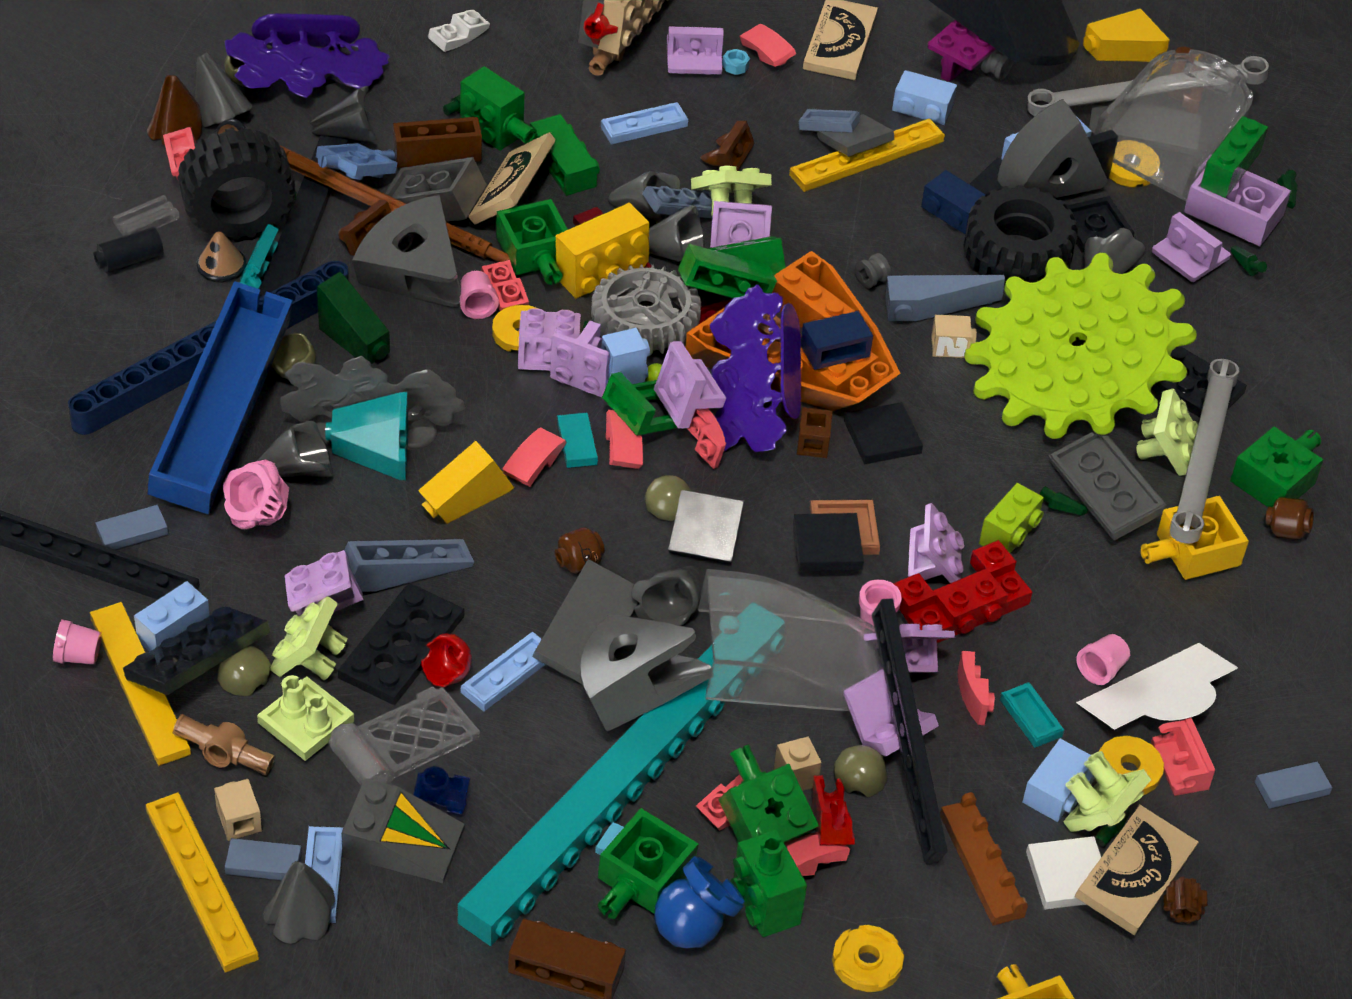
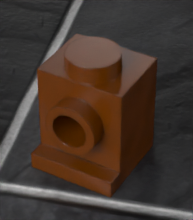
[796,407,833,458]

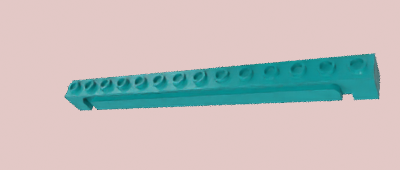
[458,604,784,946]

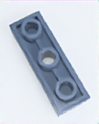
[642,186,713,218]

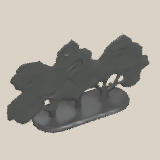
[280,356,466,449]

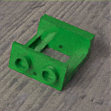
[602,372,677,436]

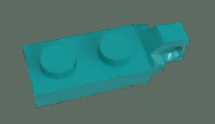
[239,224,279,289]

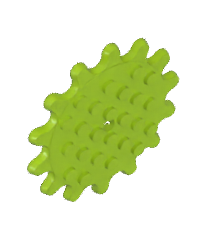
[964,253,1197,439]

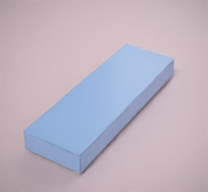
[601,102,688,145]
[461,632,546,712]
[305,826,343,923]

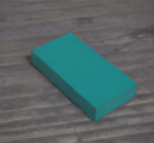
[557,413,598,468]
[1000,682,1064,748]

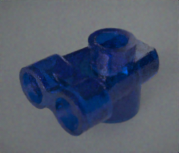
[413,766,470,815]

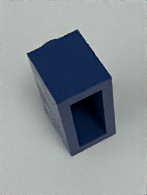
[921,170,985,234]
[801,311,873,370]

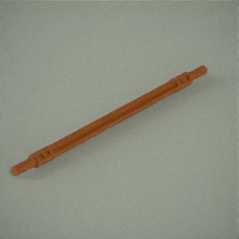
[280,145,511,262]

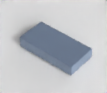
[799,109,860,132]
[95,505,168,550]
[1255,761,1332,809]
[225,838,301,880]

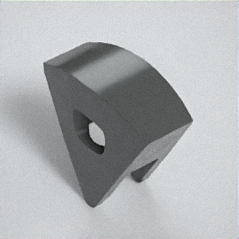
[997,99,1108,198]
[352,195,461,307]
[580,615,713,731]

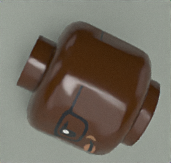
[555,527,605,573]

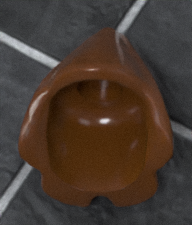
[147,75,202,146]

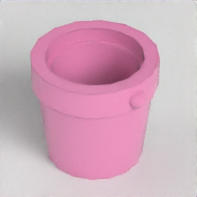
[460,271,499,319]
[859,580,902,633]
[53,620,102,664]
[1076,634,1130,685]

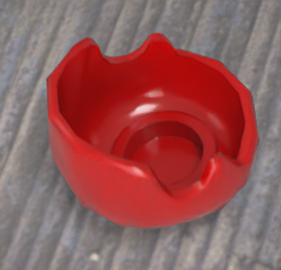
[421,633,472,687]

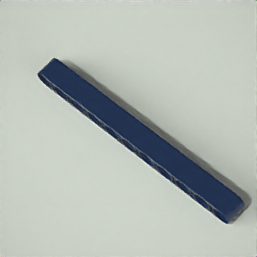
[68,261,349,435]

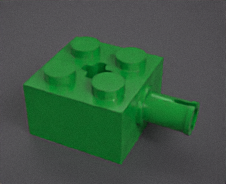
[460,66,537,151]
[496,199,568,285]
[1230,426,1324,507]
[718,744,819,844]
[598,808,698,919]
[730,830,807,938]

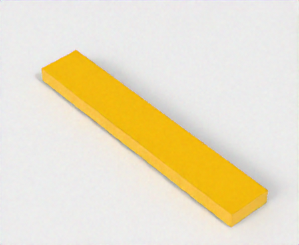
[789,118,945,192]
[90,602,191,766]
[146,792,259,973]

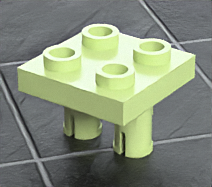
[691,166,772,216]
[1136,389,1198,476]
[270,596,348,680]
[257,675,354,761]
[1063,751,1151,832]

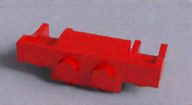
[893,540,1033,643]

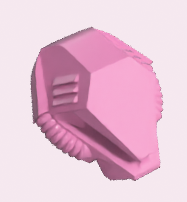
[223,460,289,530]

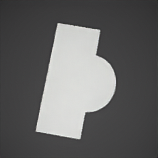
[1076,643,1238,730]

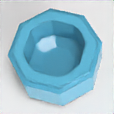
[722,49,750,75]

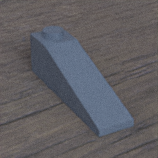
[885,275,1005,321]
[344,539,474,592]

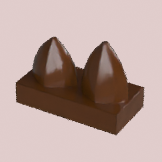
[700,121,755,171]
[338,200,391,255]

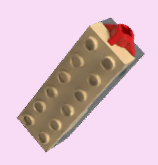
[578,0,668,55]

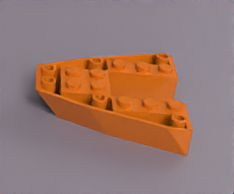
[685,251,901,411]

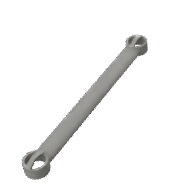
[1027,56,1269,116]
[1170,359,1239,544]

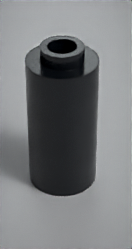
[93,227,164,273]

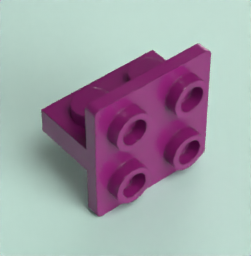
[927,20,996,82]

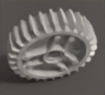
[591,264,701,355]

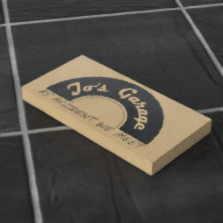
[803,0,878,80]
[468,132,556,224]
[1074,805,1199,935]

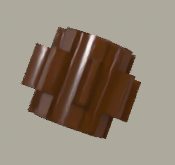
[1163,877,1208,924]

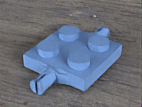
[316,143,398,180]

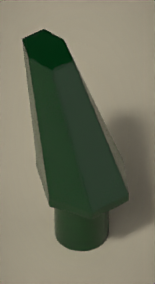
[443,94,460,116]
[1277,170,1298,209]
[1231,245,1267,276]
[1039,486,1089,515]
[1095,809,1130,847]

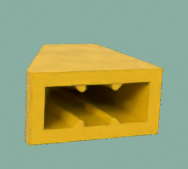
[1083,8,1170,62]
[418,441,514,524]

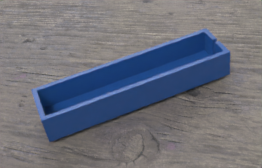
[147,281,293,514]

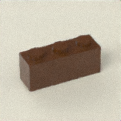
[393,117,482,168]
[508,918,626,999]

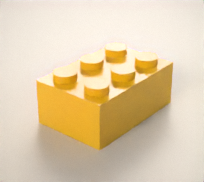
[556,203,649,299]

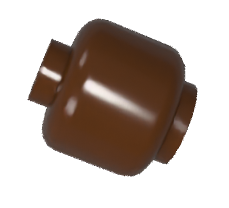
[1266,497,1314,540]

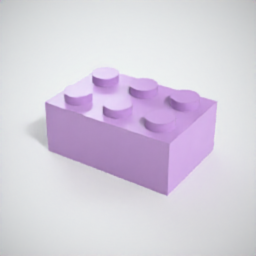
[1184,169,1291,246]

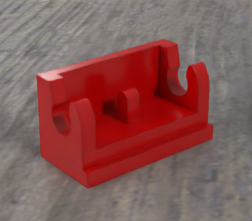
[811,775,855,845]

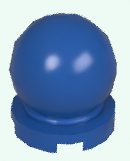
[654,856,745,948]

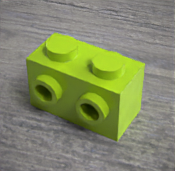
[979,483,1044,553]

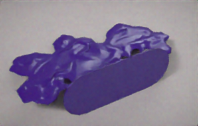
[225,13,390,98]
[710,285,801,452]

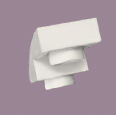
[428,10,490,52]

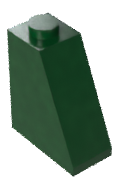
[317,272,390,364]

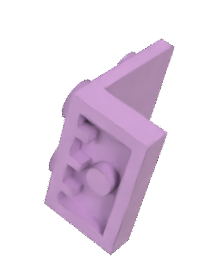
[518,308,581,371]
[844,669,939,756]

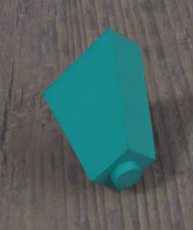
[325,392,408,480]

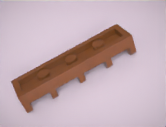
[940,792,1028,926]

